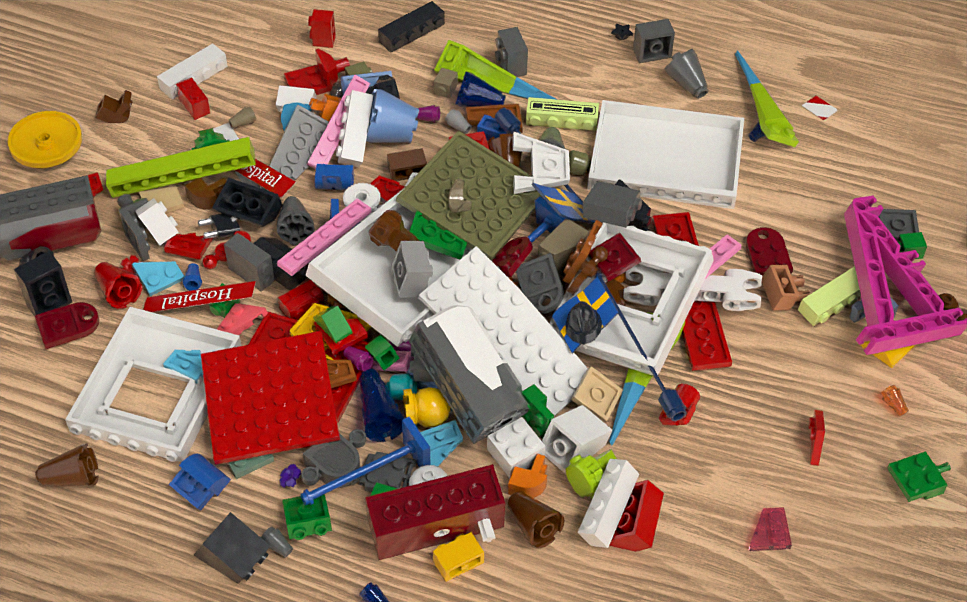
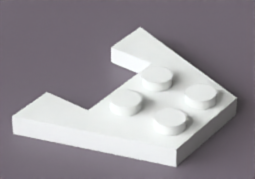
[513,132,570,194]

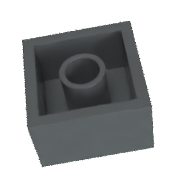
[633,19,675,63]
[495,27,528,77]

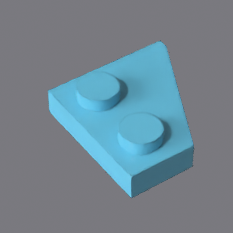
[132,261,184,296]
[163,350,213,384]
[420,420,463,467]

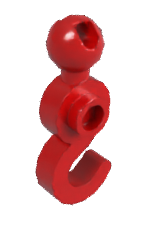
[202,231,251,270]

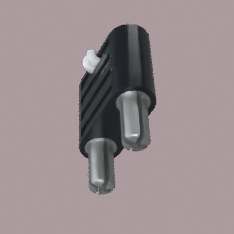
[198,213,240,239]

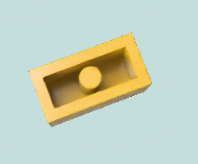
[433,532,484,582]

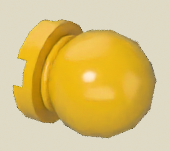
[403,387,451,428]

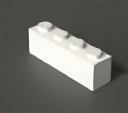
[157,44,228,99]
[336,90,373,168]
[578,459,639,548]

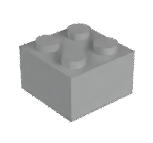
[392,241,433,298]

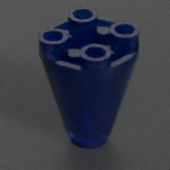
[455,71,506,107]

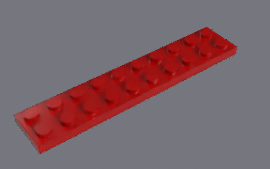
[652,212,732,371]

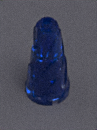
[360,368,404,442]

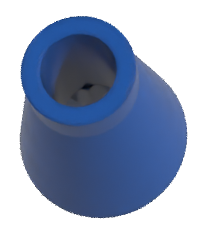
[183,263,202,291]

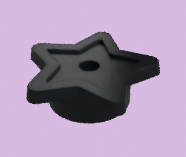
[611,24,633,40]

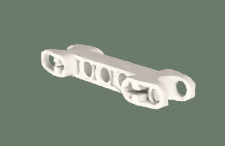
[624,265,762,311]

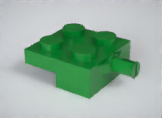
[520,384,554,439]
[887,451,951,502]

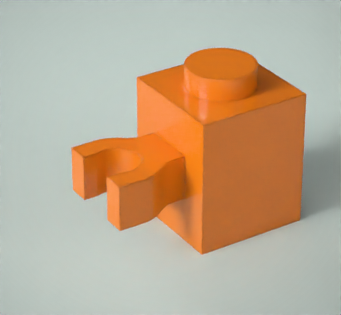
[309,94,342,122]

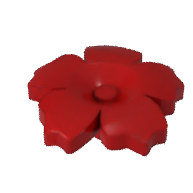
[120,255,139,275]

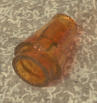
[881,385,909,416]

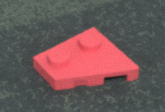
[217,303,268,335]

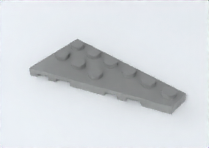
[259,105,329,191]

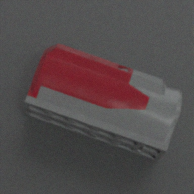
[0,175,102,261]

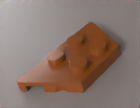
[562,220,603,284]

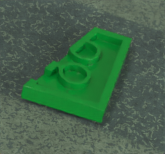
[409,211,467,260]

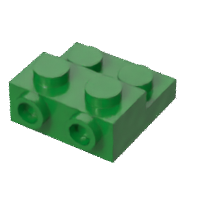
[282,494,332,540]

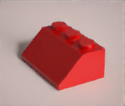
[609,480,664,552]

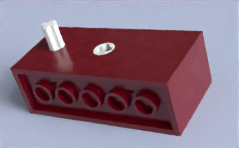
[365,464,506,560]

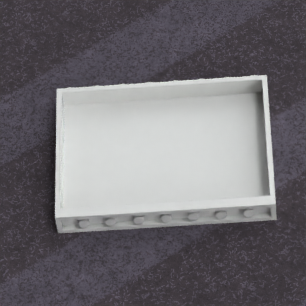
[588,100,744,209]
[306,190,472,347]

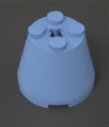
[366,89,419,143]

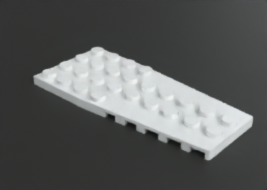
[418,246,588,417]

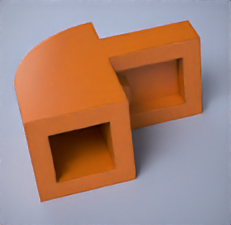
[508,454,548,498]

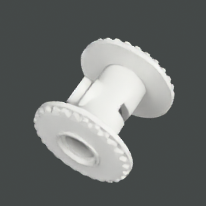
[343,183,381,230]

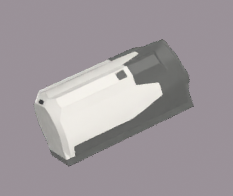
[409,305,529,444]

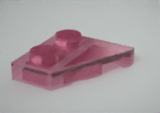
[749,507,792,551]

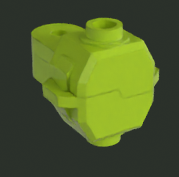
[566,449,617,499]

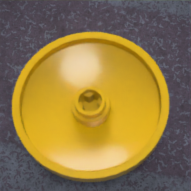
[7,111,82,168]

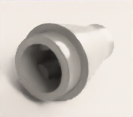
[445,109,472,134]

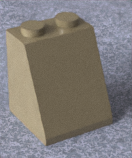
[538,219,589,276]

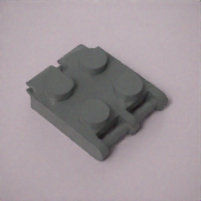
[359,451,417,492]

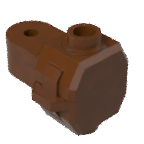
[369,210,419,252]

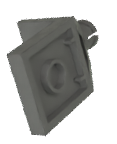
[117,194,150,262]

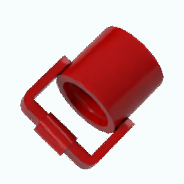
[659,383,700,426]

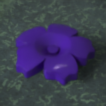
[280,464,302,488]

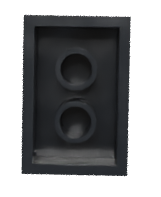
[14,251,72,316]

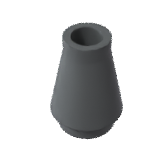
[261,526,293,558]

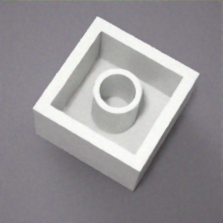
[487,417,546,479]

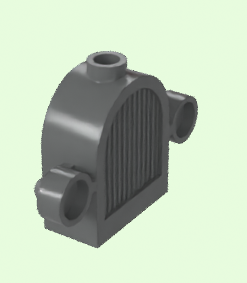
[301,429,366,488]

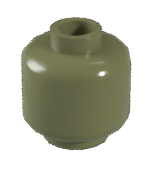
[569,150,591,176]

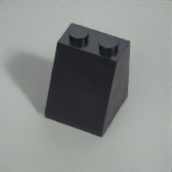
[194,512,270,584]

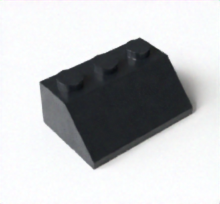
[212,178,283,227]
[253,237,306,290]

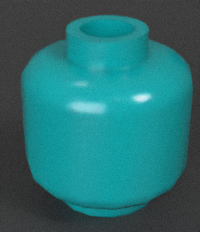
[386,374,418,400]

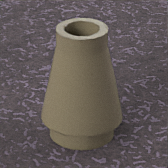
[229,107,257,129]

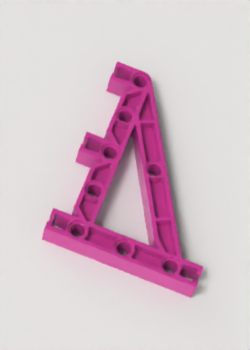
[844,195,967,355]

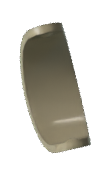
[448,179,472,212]

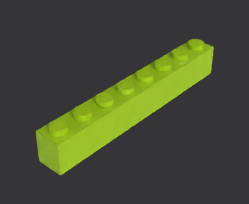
[106,137,256,198]

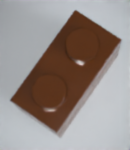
[387,148,427,181]

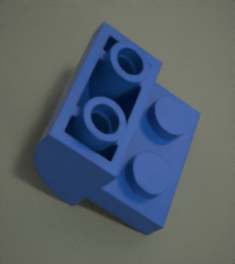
[169,454,231,511]

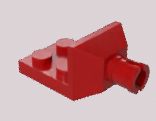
[284,48,350,95]

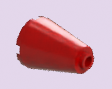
[94,262,142,309]

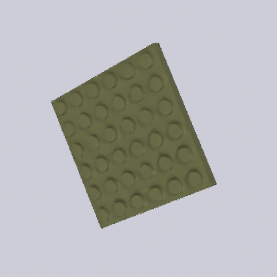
[396,131,544,261]

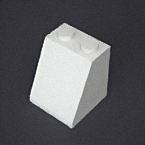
[542,405,612,474]

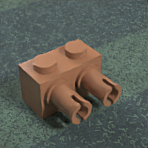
[762,265,810,310]

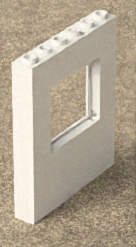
[549,222,714,375]
[65,307,242,462]

